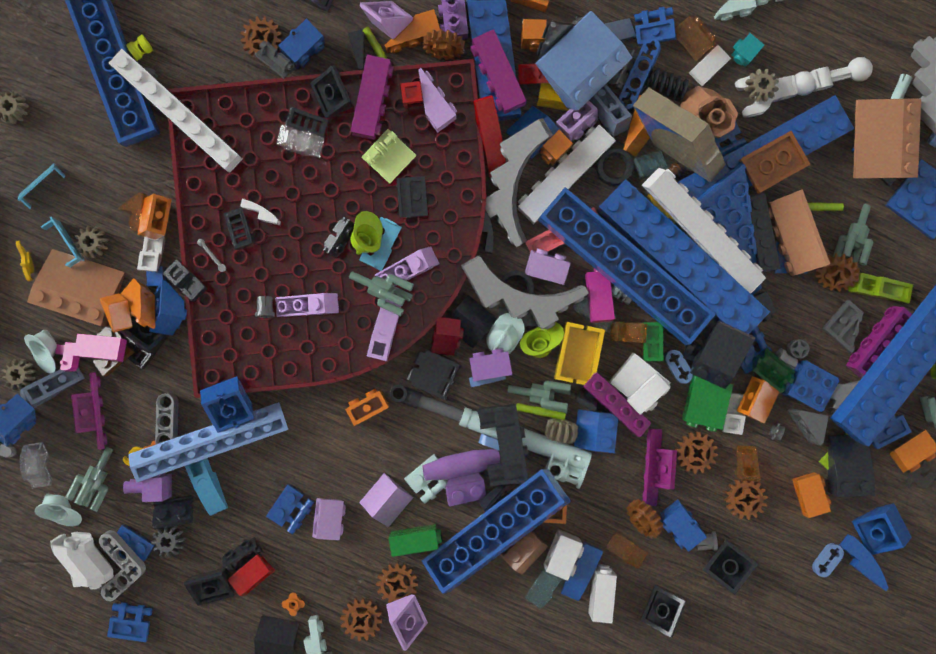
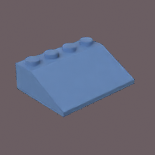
[535,11,632,110]

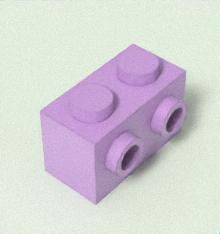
[556,101,598,142]
[525,248,570,285]
[312,498,346,540]

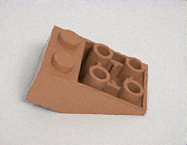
[500,531,548,575]

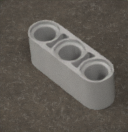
[155,393,179,444]

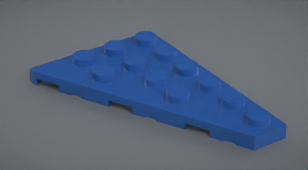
[697,163,762,296]

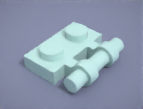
[404,454,447,504]

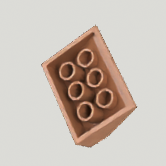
[853,99,921,178]
[768,189,830,276]
[27,249,126,326]

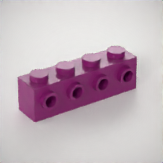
[470,29,526,115]
[350,55,394,140]
[845,306,912,378]

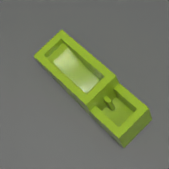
[848,273,913,303]

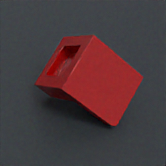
[401,81,423,108]

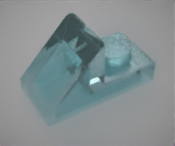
[633,151,668,180]
[525,568,562,609]

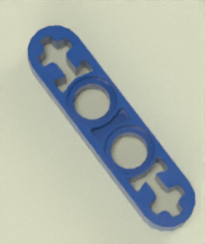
[619,38,661,110]

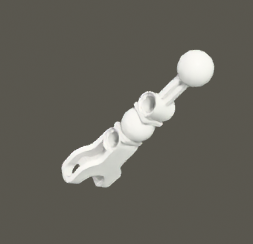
[735,57,873,118]

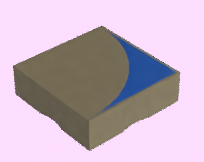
[633,88,726,182]

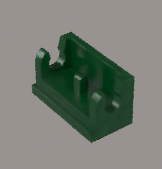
[752,347,795,393]

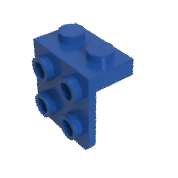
[782,360,839,412]

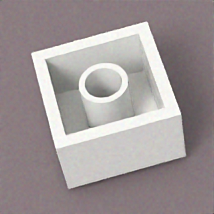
[543,529,584,581]

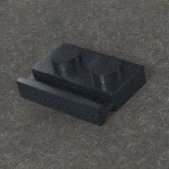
[397,176,428,218]
[152,495,194,530]

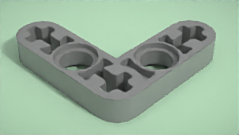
[99,530,146,601]

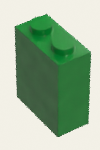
[682,375,733,432]
[388,524,442,557]

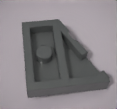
[822,300,864,353]

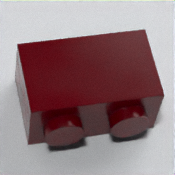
[431,317,464,356]

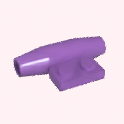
[422,449,501,506]

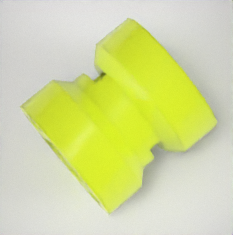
[126,34,153,61]

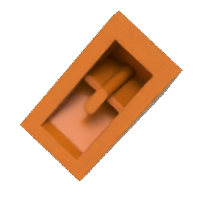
[100,293,132,333]

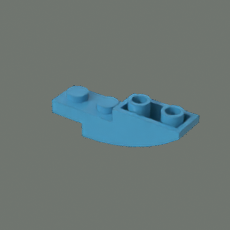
[185,458,228,516]

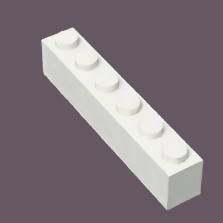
[517,125,616,225]

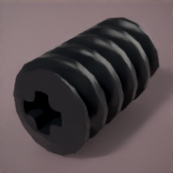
[645,67,689,101]

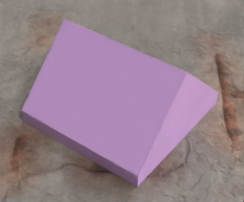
[360,1,413,40]
[359,473,413,527]
[386,594,428,651]

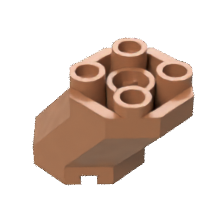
[680,86,738,138]

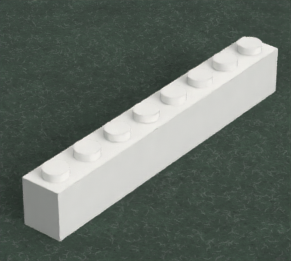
[109,49,243,173]
[642,168,766,294]

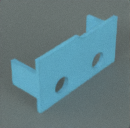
[18,163,65,209]
[41,217,84,268]
[359,217,402,271]

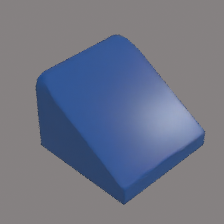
[146,266,167,287]

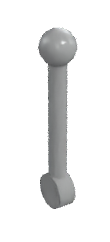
[197,239,227,272]

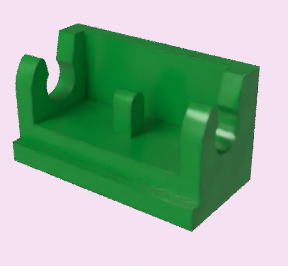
[643,322,663,361]

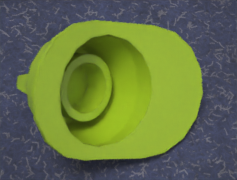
[350,211,383,255]
[520,322,564,358]

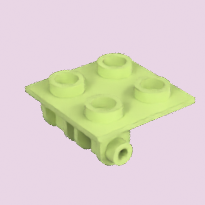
[362,129,416,183]

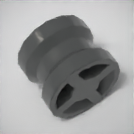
[786,339,810,358]

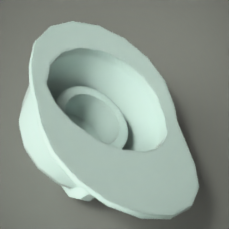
[486,313,524,354]
[24,330,57,374]
[35,493,82,526]

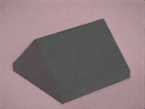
[787,409,829,445]

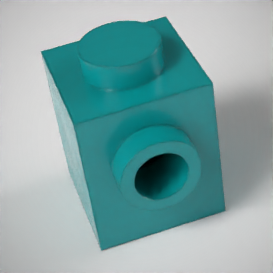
[731,33,764,67]

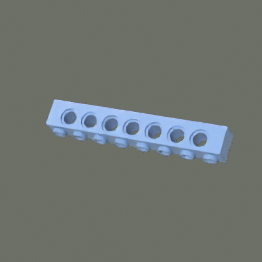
[128,402,288,482]

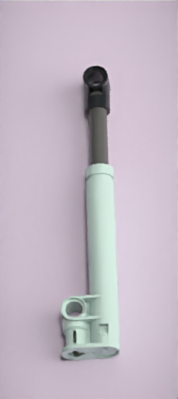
[390,385,592,489]

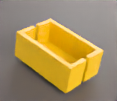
[554,322,605,385]

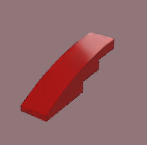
[474,95,506,177]

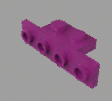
[71,372,107,450]
[584,373,651,437]
[642,429,677,506]

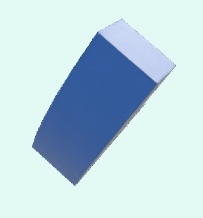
[839,534,888,591]
[561,542,603,601]

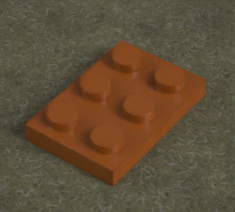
[739,131,811,194]

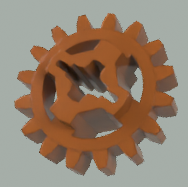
[240,16,283,59]
[423,29,465,61]
[816,253,860,292]
[675,432,718,474]
[724,477,768,520]
[626,499,664,539]
[376,562,418,603]
[340,597,383,641]

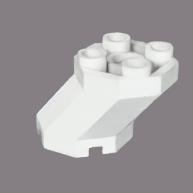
[50,532,114,589]

